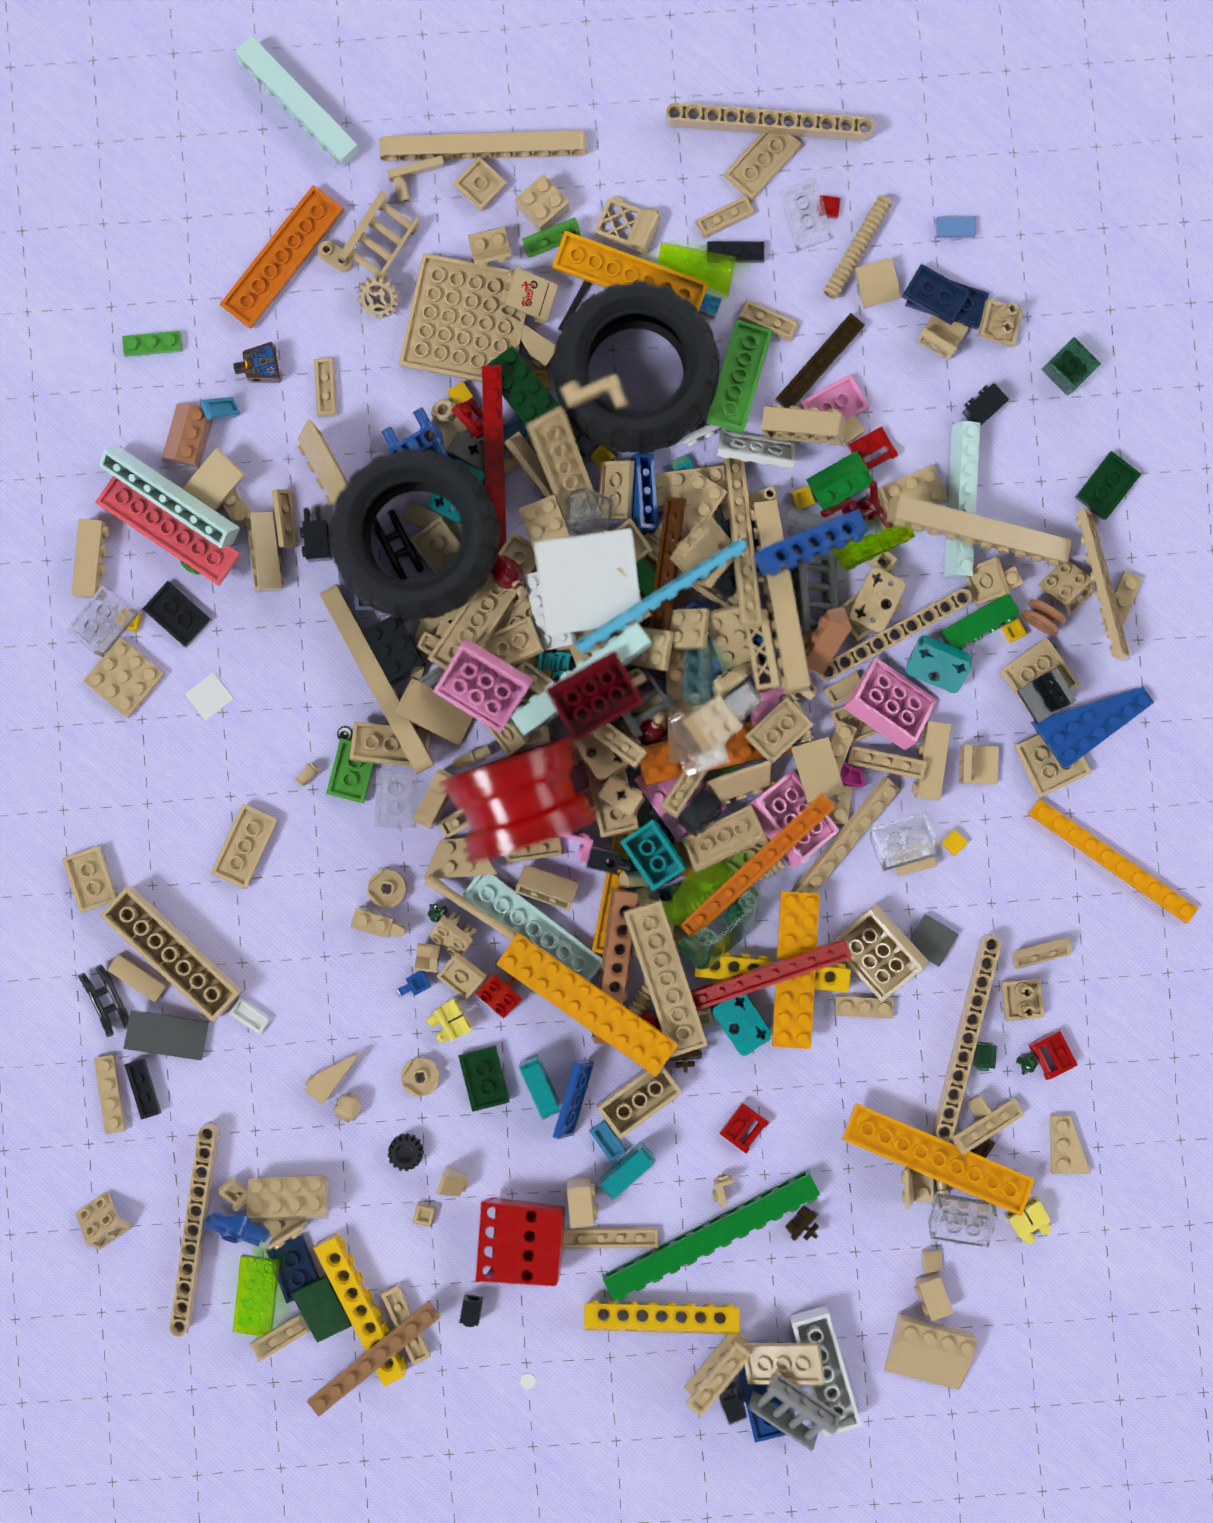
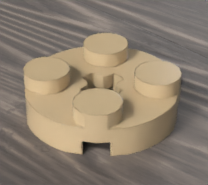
[368,869,407,908]
[401,1057,440,1097]

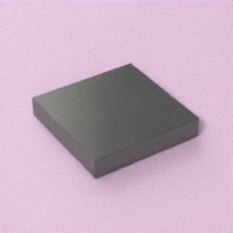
[909,914,959,967]

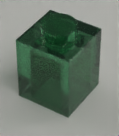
[972,1041,997,1071]

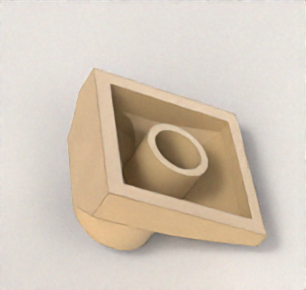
[712,663,753,699]

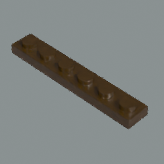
[775,313,865,408]

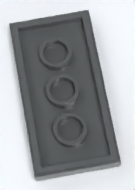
[123,1010,209,1061]

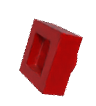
[818,195,841,219]

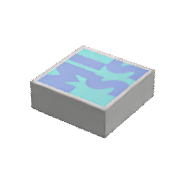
[699,292,722,318]

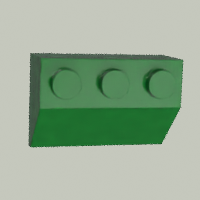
[806,451,874,510]

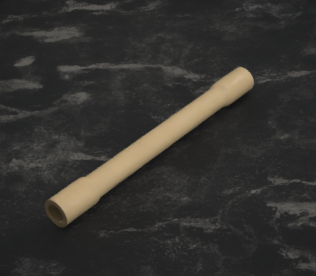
[424,874,518,942]

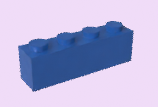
[627,453,658,535]

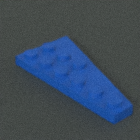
[1030,687,1154,769]

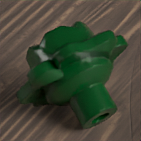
[427,903,448,923]
[1016,1053,1037,1075]

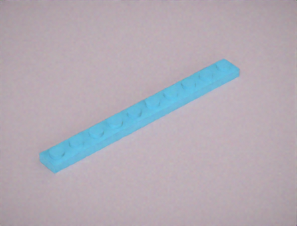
[574,538,748,653]

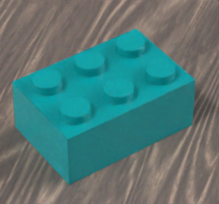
[620,819,688,891]

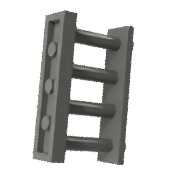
[790,557,839,634]
[621,665,675,738]

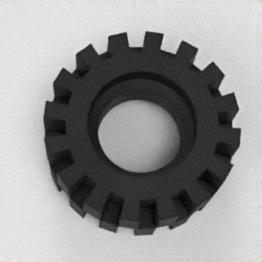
[387,1133,424,1171]

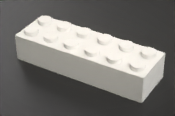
[789,1306,862,1437]

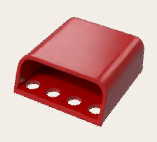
[475,1197,565,1286]

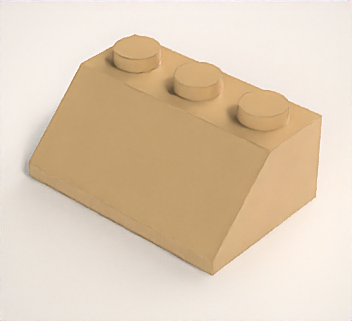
[705,760,771,806]

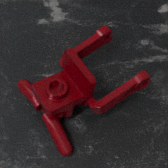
[820,481,894,550]

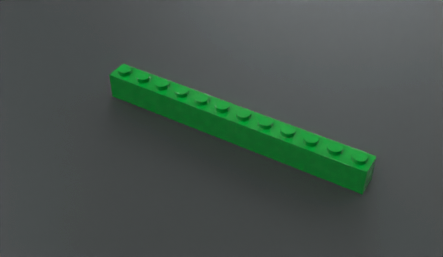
[603,1170,821,1301]

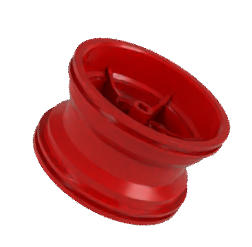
[439,737,598,862]

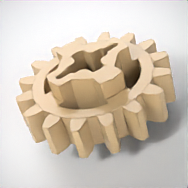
[357,275,399,319]

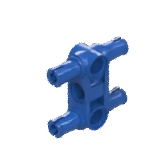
[381,408,450,458]
[203,1210,270,1247]

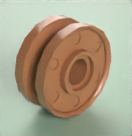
[1021,599,1066,636]

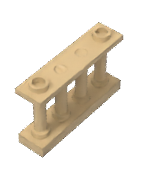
[338,190,420,280]
[684,1333,752,1417]

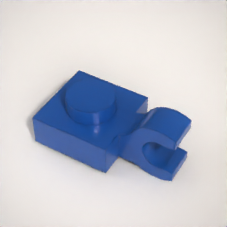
[396,971,432,997]

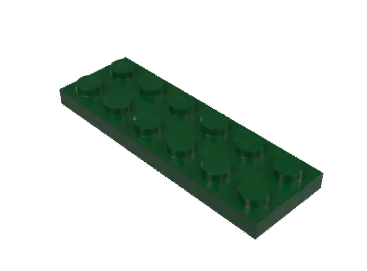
[486,346,582,440]

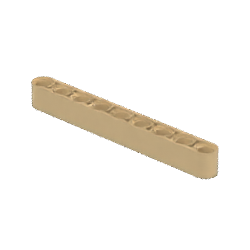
[817,589,972,681]

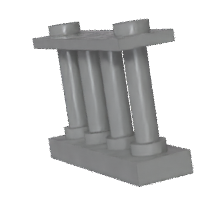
[747,1372,841,1451]

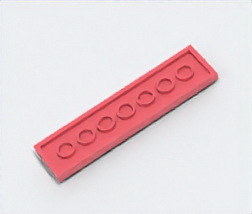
[95,476,241,586]

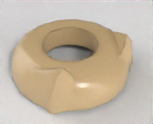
[431,399,455,424]

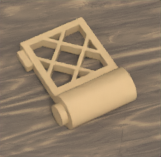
[594,196,661,254]

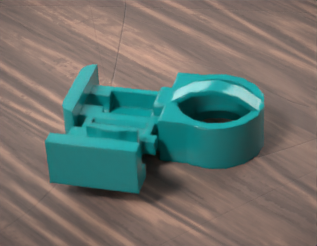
[538,652,573,682]

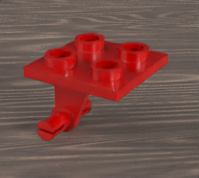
[475,973,523,1019]

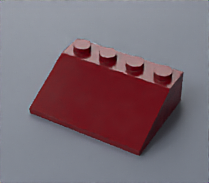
[545,650,644,741]

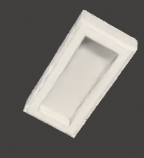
[228,997,272,1035]

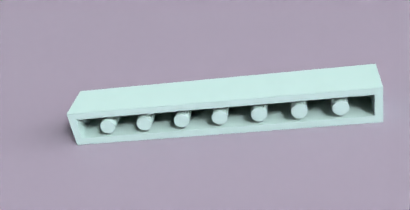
[235,35,360,167]
[944,421,980,579]
[98,446,240,548]
[511,623,653,738]

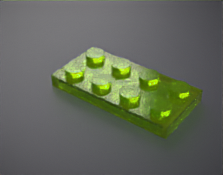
[233,1254,280,1337]

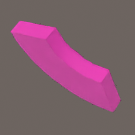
[840,761,866,787]

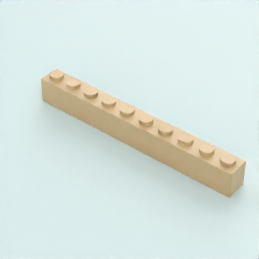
[887,495,1072,566]
[750,500,811,694]

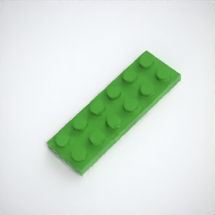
[706,319,773,434]

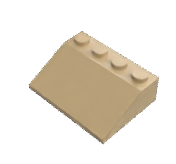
[297,419,348,506]
[832,903,929,1002]
[884,1313,978,1390]

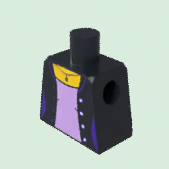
[586,845,632,875]

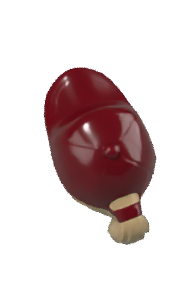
[491,555,529,602]
[638,707,667,745]

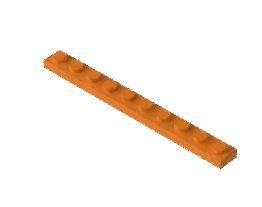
[680,793,835,939]

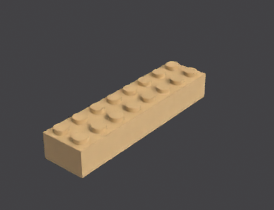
[99,886,244,1022]

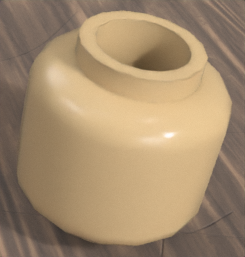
[333,1092,362,1123]

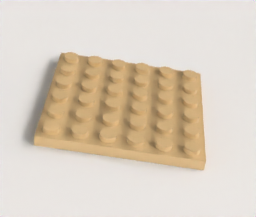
[399,253,527,383]

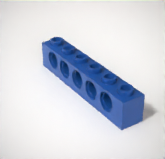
[753,509,869,577]

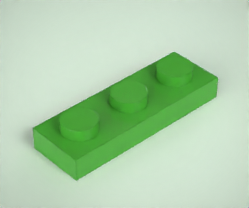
[522,217,581,258]
[122,331,183,357]

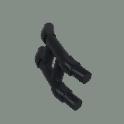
[373,509,424,580]
[78,964,129,1037]

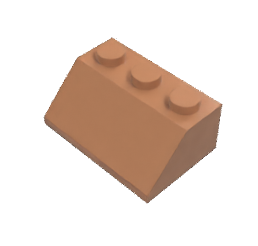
[162,403,213,469]
[804,607,851,674]

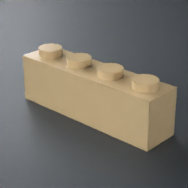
[245,512,284,592]
[71,519,109,599]
[912,721,951,801]

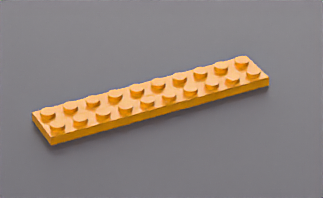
[496,932,678,1077]
[841,1103,1035,1216]

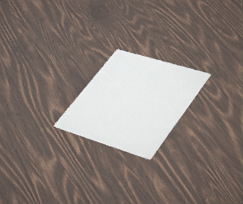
[534,529,642,636]

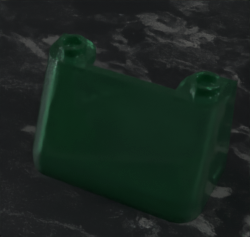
[677,889,757,970]

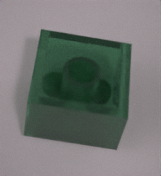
[1041,337,1101,396]

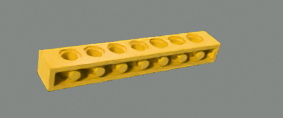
[693,949,851,993]
[314,1233,408,1387]
[584,1300,740,1335]

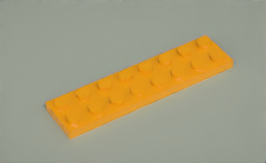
[552,231,709,312]
[772,891,820,1049]

